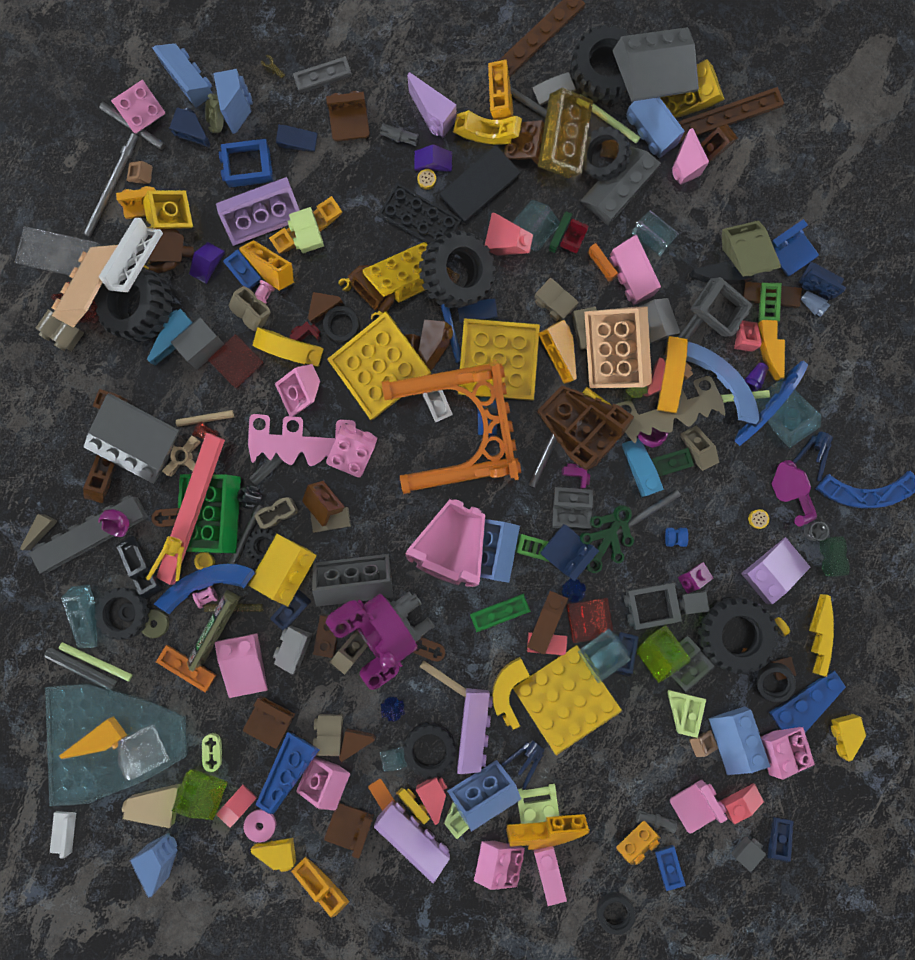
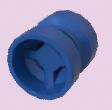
[665,528,688,547]

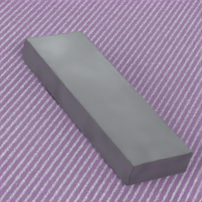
[293,56,352,93]

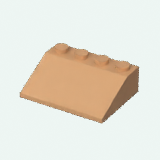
[52,245,118,328]
[584,306,652,388]

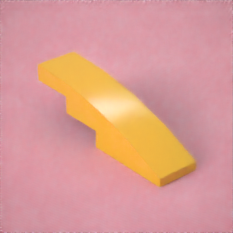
[809,594,834,677]

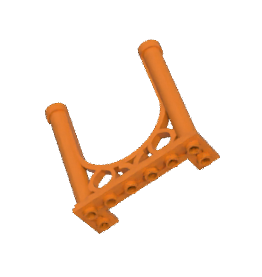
[381,359,521,494]

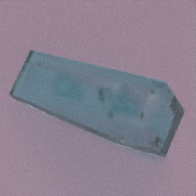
[61,585,97,648]

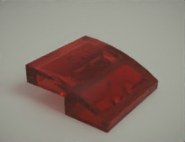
[208,334,263,388]
[567,598,614,643]

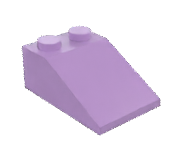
[407,72,456,138]
[741,537,810,604]

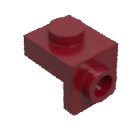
[560,219,589,254]
[289,321,321,342]

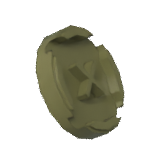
[205,93,224,133]

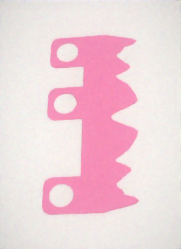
[248,414,356,466]

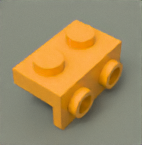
[116,186,156,219]
[616,821,661,865]

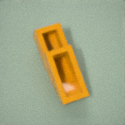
[758,320,785,381]
[291,857,350,917]

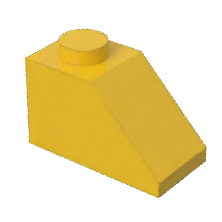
[251,838,296,872]

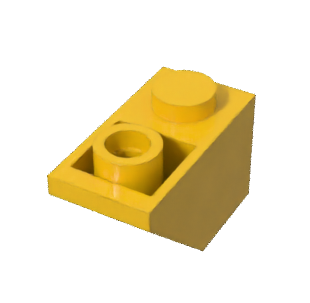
[831,714,866,761]

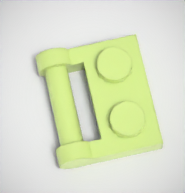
[518,784,559,824]

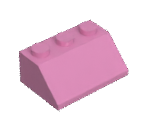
[609,235,661,305]

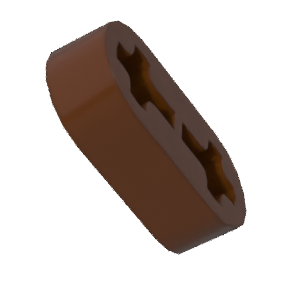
[151,508,180,527]
[414,637,445,661]

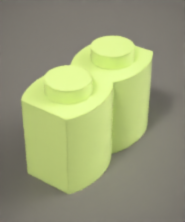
[288,207,324,253]

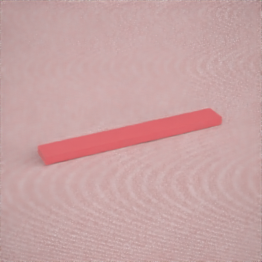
[156,433,225,585]

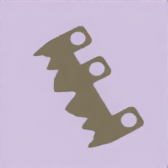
[616,376,725,444]

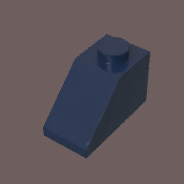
[169,107,210,147]

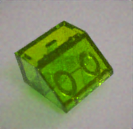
[636,625,691,683]
[172,768,228,820]

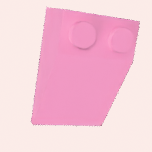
[214,633,268,698]

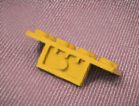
[363,242,428,303]

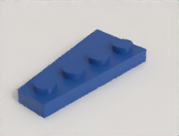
[769,670,846,733]
[256,732,319,814]

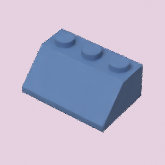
[152,43,212,108]
[213,69,253,134]
[626,97,685,158]
[480,519,520,583]
[708,706,770,775]
[447,760,521,831]
[130,833,177,898]

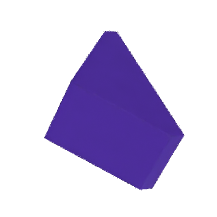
[414,144,452,171]
[189,242,225,284]

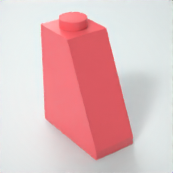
[485,213,533,256]

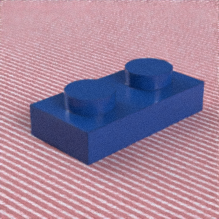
[223,249,262,289]
[654,845,686,891]

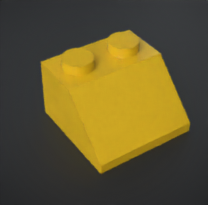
[143,191,193,229]

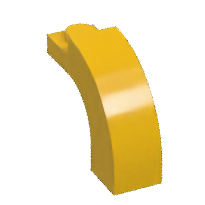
[453,111,522,145]
[252,327,324,366]
[492,657,530,730]

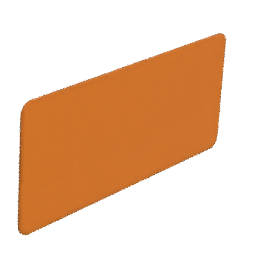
[368,779,396,811]

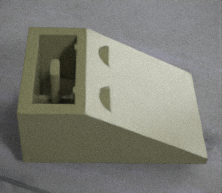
[722,220,781,277]

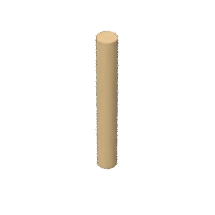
[176,410,234,427]
[420,661,466,697]

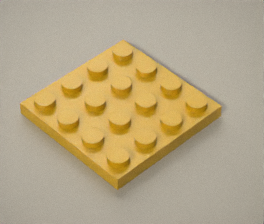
[327,312,432,420]
[458,318,540,401]
[513,645,622,755]

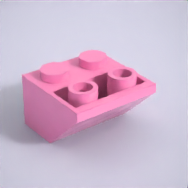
[761,727,815,780]
[474,841,525,890]

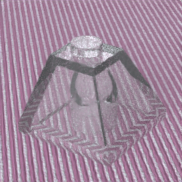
[118,724,170,781]

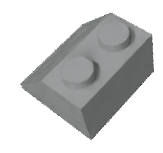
[273,626,312,674]

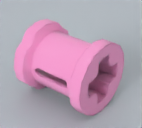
[255,280,275,304]
[192,586,218,609]

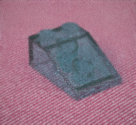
[755,379,821,448]

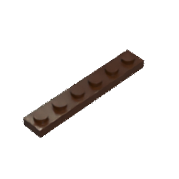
[498,0,585,78]
[678,87,784,143]

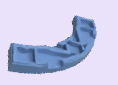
[686,342,759,424]

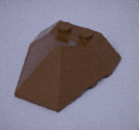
[537,385,634,470]

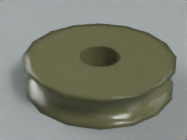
[141,609,169,638]

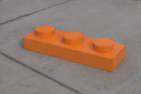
[156,645,217,692]

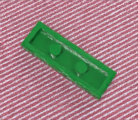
[470,593,531,632]

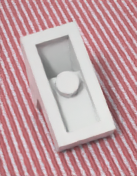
[422,390,453,423]

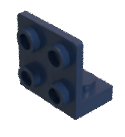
[798,262,846,300]
[540,524,599,581]

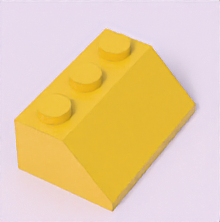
[248,534,317,606]

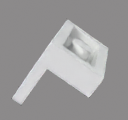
[50,811,76,858]

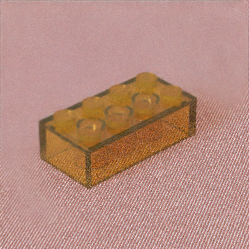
[538,87,593,178]

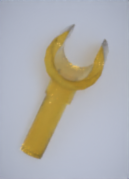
[261,55,285,78]

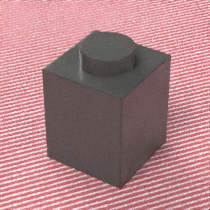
[678,591,709,614]
[731,836,766,872]

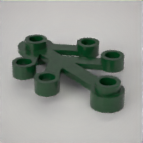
[580,505,634,573]

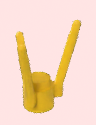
[146,536,185,581]

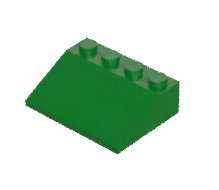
[177,474,241,554]

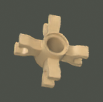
[162,436,201,477]

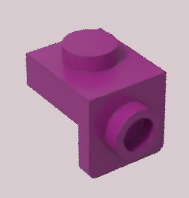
[562,464,590,489]
[678,562,714,593]

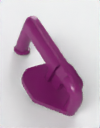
[772,460,817,527]

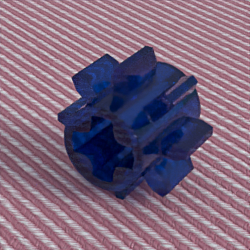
[562,579,587,603]
[380,697,405,721]

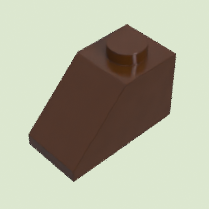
[701,124,738,164]

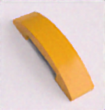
[269,196,343,254]
[657,336,688,413]

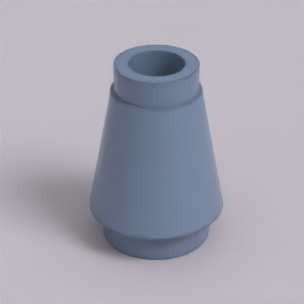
[801,291,830,317]

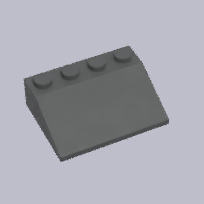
[613,27,699,102]
[84,393,179,484]

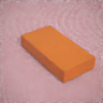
[588,243,618,282]

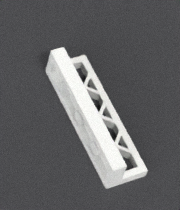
[99,218,163,293]

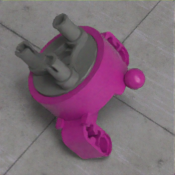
[326,592,435,690]

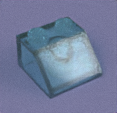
[578,629,631,683]

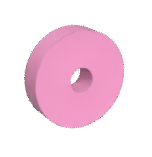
[244,809,276,842]

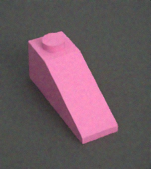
[533,846,567,906]

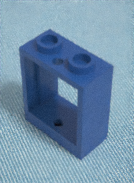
[219,139,273,187]

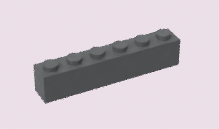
[29,495,148,573]

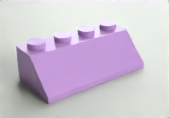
[216,177,300,246]
[457,688,493,774]
[374,800,450,883]

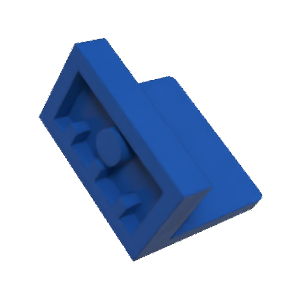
[771,219,819,277]

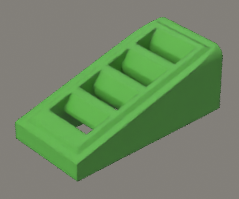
[758,283,782,322]
[515,534,549,562]

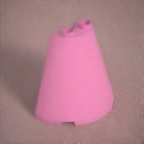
[406,499,485,587]

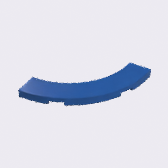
[735,360,808,446]
[815,471,915,509]
[154,564,255,614]

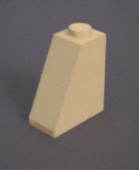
[122,784,183,828]

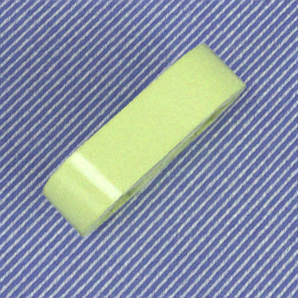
[202,733,222,772]

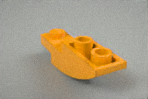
[506,814,589,850]

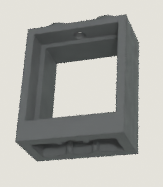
[690,277,752,336]
[624,582,682,630]

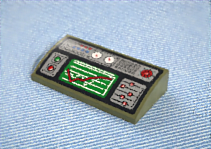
[187,590,241,672]

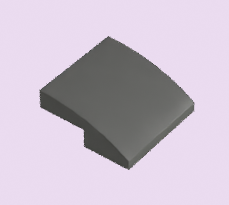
[552,487,593,531]
[659,636,715,692]

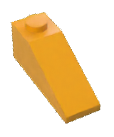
[488,60,513,120]
[239,240,294,291]
[538,320,577,384]
[59,716,127,759]

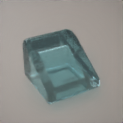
[380,747,407,772]

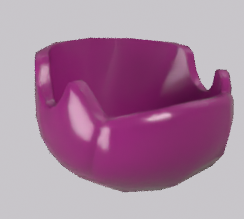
[638,427,669,448]
[98,509,130,537]

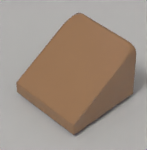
[127,161,152,184]
[689,730,719,757]

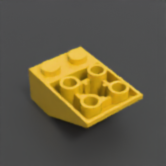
[660,59,725,118]

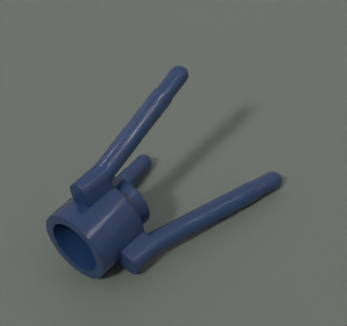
[793,432,833,481]
[502,740,545,790]

